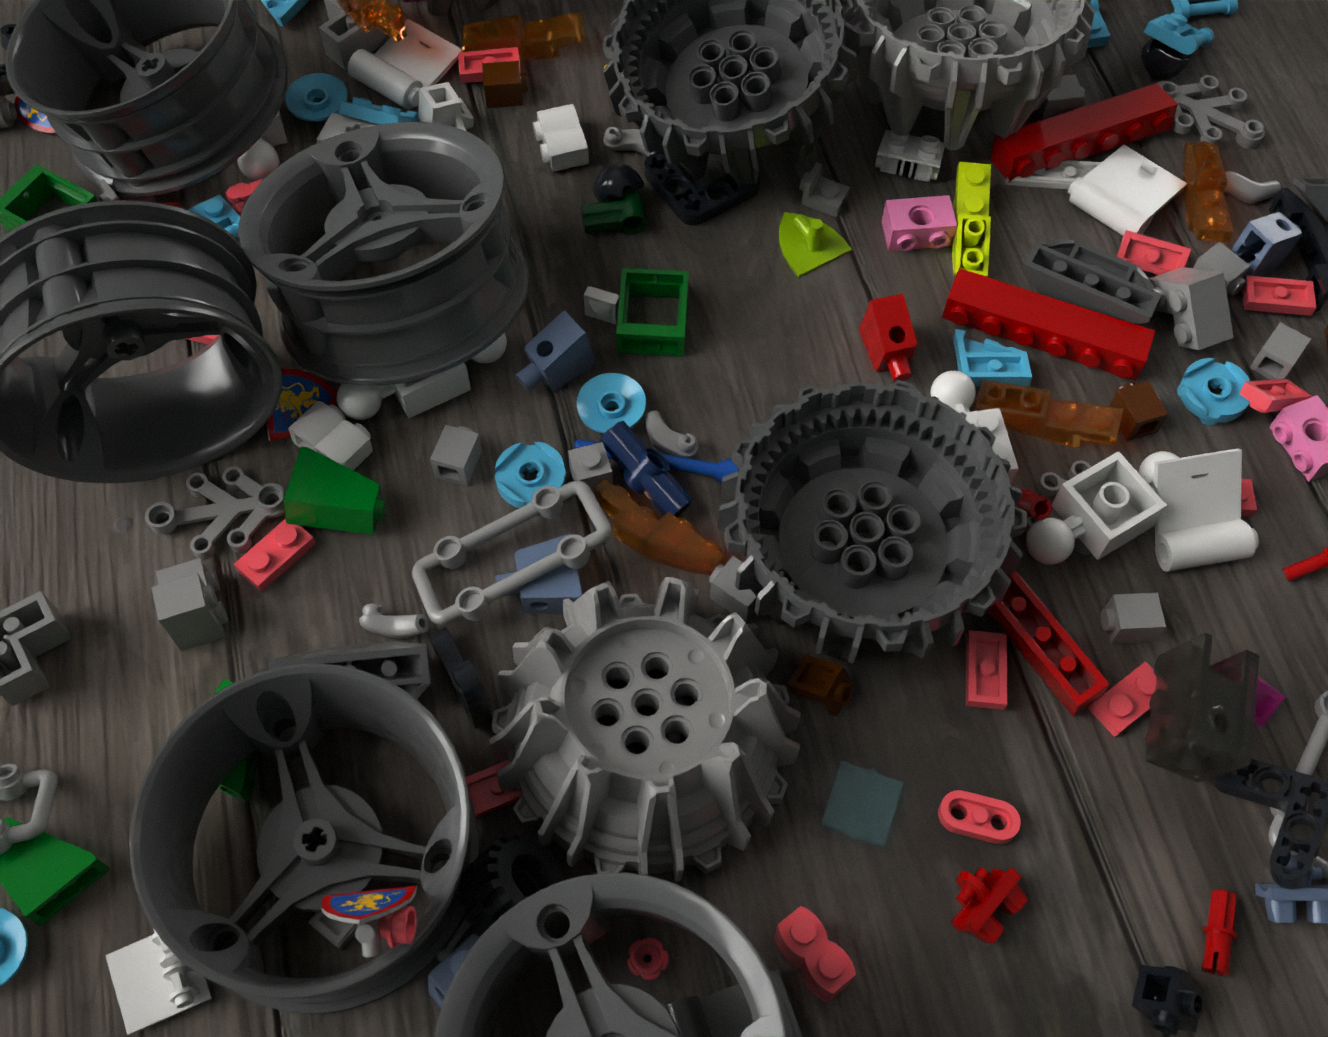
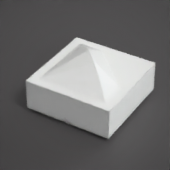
[584,286,619,324]

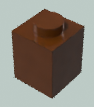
[482,61,528,108]
[1108,381,1168,441]

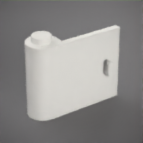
[348,19,463,110]
[1068,145,1187,236]
[1154,448,1259,572]

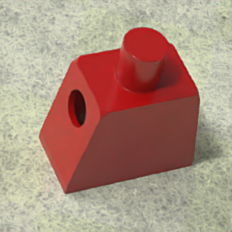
[859,293,917,383]

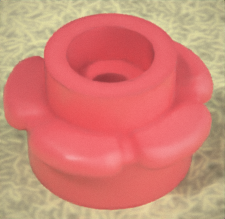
[379,906,417,948]
[627,937,669,980]

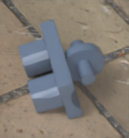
[1255,855,1328,924]

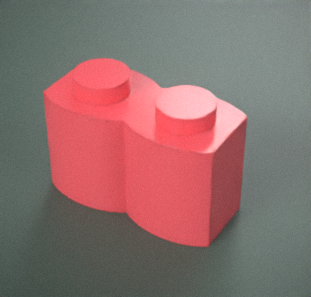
[774,906,856,1003]

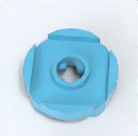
[1177,358,1250,426]
[495,442,567,508]

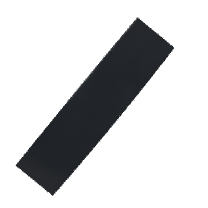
[1269,188,1328,311]

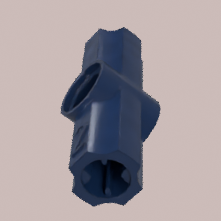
[599,421,693,522]

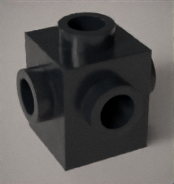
[1132,965,1205,1035]

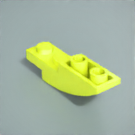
[952,162,991,277]

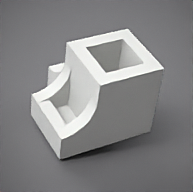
[418,82,474,131]

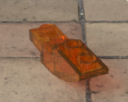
[337,0,407,42]
[462,12,585,60]
[1183,141,1234,243]
[974,380,1123,448]
[595,478,724,575]

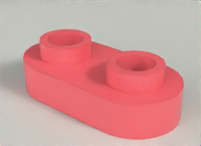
[938,790,1021,844]

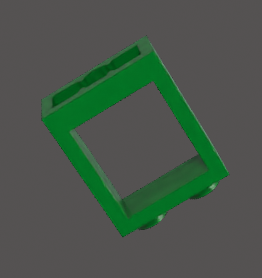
[0,164,98,231]
[616,268,689,357]

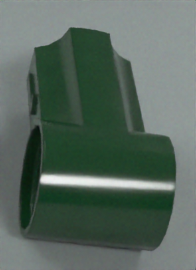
[581,191,648,234]

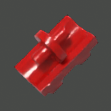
[950,867,1028,943]

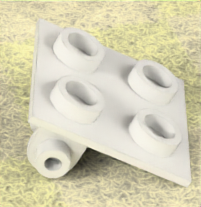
[875,130,945,182]
[105,930,212,1036]

